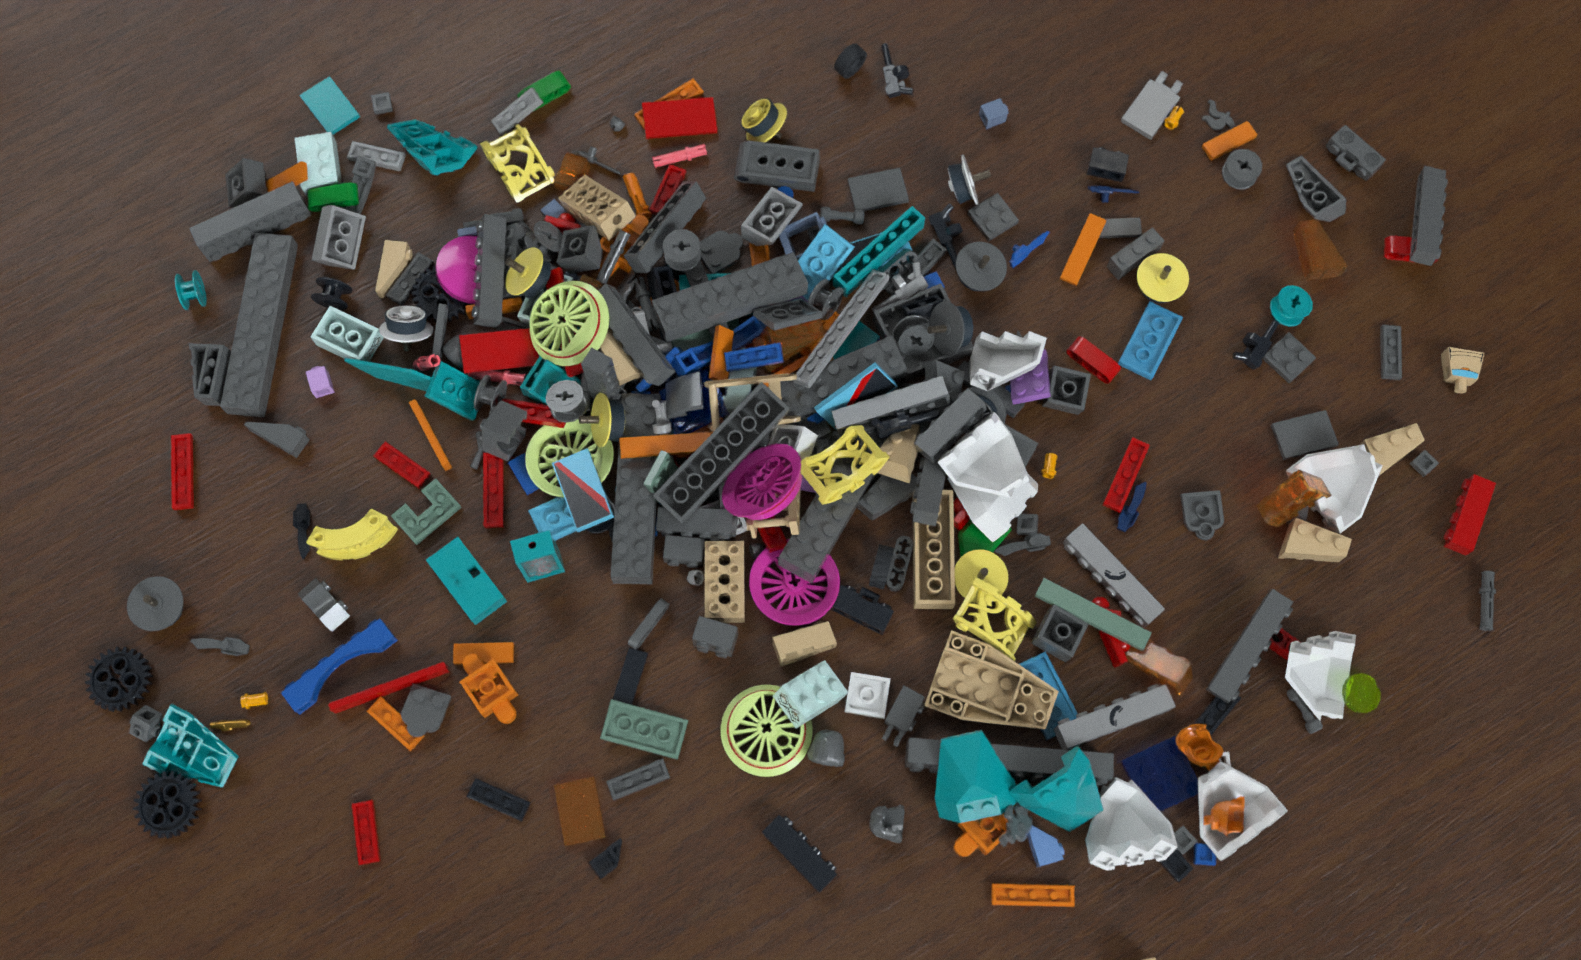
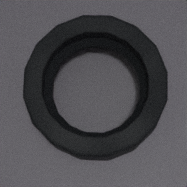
[834,43,867,79]

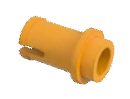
[1164,106,1184,129]
[1041,453,1057,479]
[241,692,268,709]

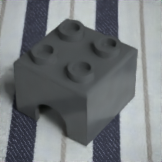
[479,400,527,461]

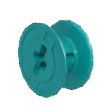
[175,270,207,310]
[1270,285,1313,327]

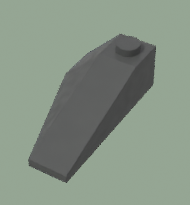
[1286,155,1346,222]

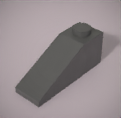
[244,422,310,458]

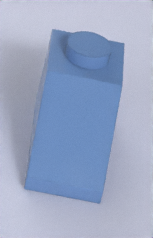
[1027,826,1065,867]

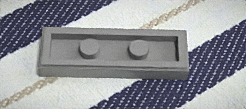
[491,87,543,136]
[347,141,406,171]

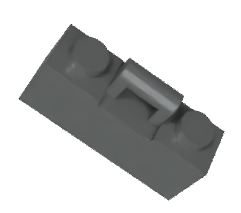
[1325,125,1386,181]

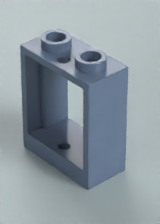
[779,212,827,260]

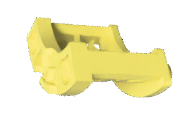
[480,124,555,203]
[801,425,890,505]
[307,509,398,560]
[953,577,1037,661]

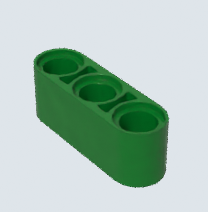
[517,71,571,111]
[307,183,359,212]

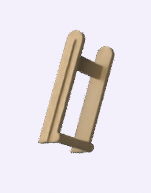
[704,373,801,431]

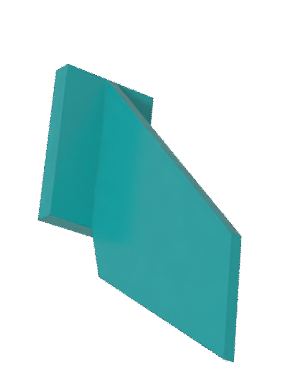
[344,358,480,420]

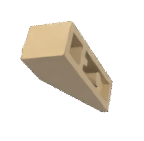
[375,240,413,299]

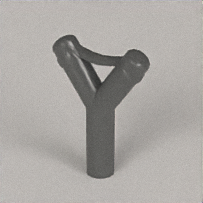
[470,431,486,470]

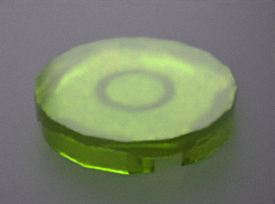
[1342,673,1381,713]

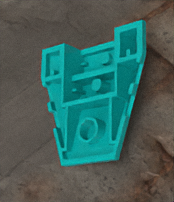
[387,119,478,175]
[142,704,239,787]
[935,730,1017,823]
[1009,746,1104,832]

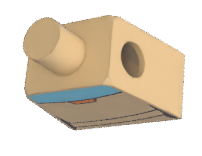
[1441,347,1484,393]

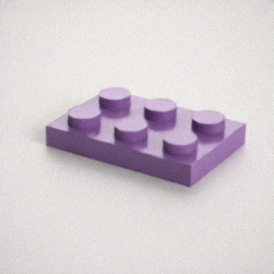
[1010,349,1051,405]

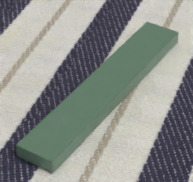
[1035,578,1151,651]

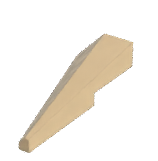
[580,303,644,386]

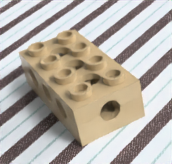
[558,175,636,240]
[705,541,745,623]

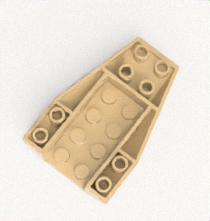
[924,630,1059,729]

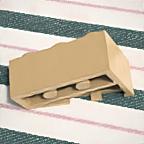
[1359,423,1424,476]
[877,424,920,484]
[1278,518,1352,562]
[773,621,837,667]

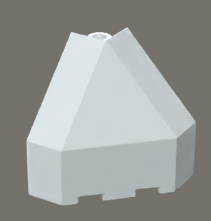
[969,331,1047,391]
[938,412,1030,497]
[1286,444,1383,534]
[948,473,1038,543]
[1285,631,1356,721]
[1198,761,1288,861]
[1085,777,1177,870]

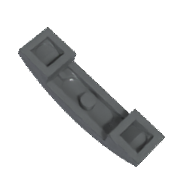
[339,156,376,214]

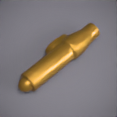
[210,719,251,731]

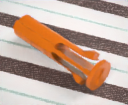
[623,173,652,219]

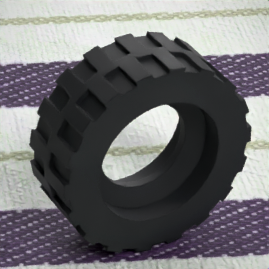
[869,544,895,590]

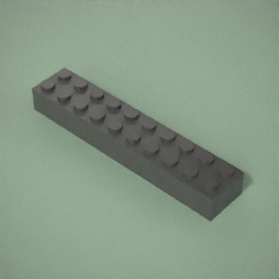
[220,233,298,417]
[611,393,661,584]
[778,429,891,583]
[905,738,1114,786]

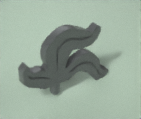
[1202,100,1235,130]

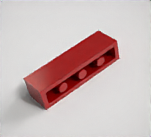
[1444,474,1496,556]

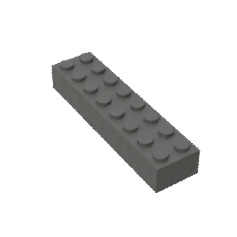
[652,252,808,343]
[768,336,909,433]
[653,382,790,524]

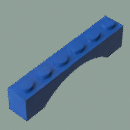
[671,316,775,377]
[281,619,398,714]

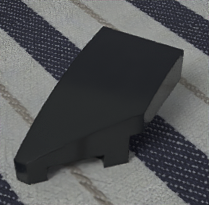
[588,838,622,880]

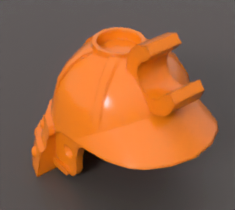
[1176,724,1224,771]
[1203,796,1245,837]

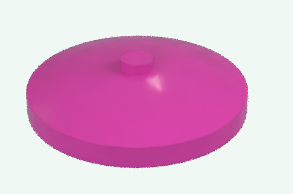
[436,235,478,304]

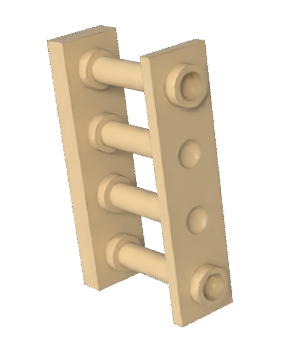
[746,484,801,538]

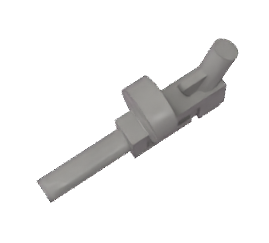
[872,262,928,312]
[652,400,674,461]

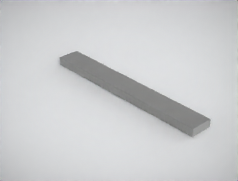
[793,269,890,389]

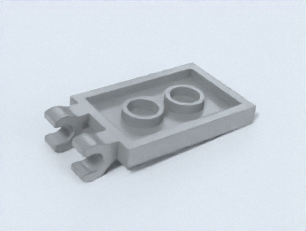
[1121,71,1183,140]

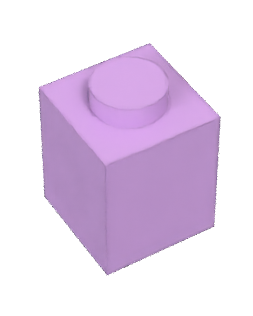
[306,366,335,398]

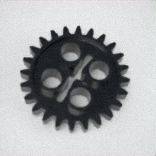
[411,265,469,323]
[84,646,153,712]
[133,771,202,838]

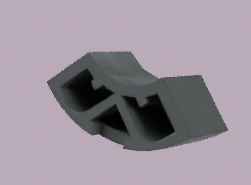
[298,578,350,632]

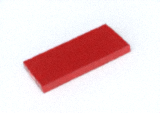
[642,97,717,139]
[459,328,539,374]

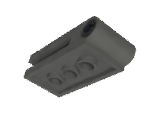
[734,140,820,192]

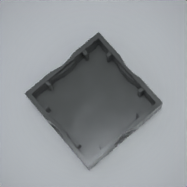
[872,283,974,383]

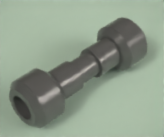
[820,207,864,225]
[1286,688,1323,734]

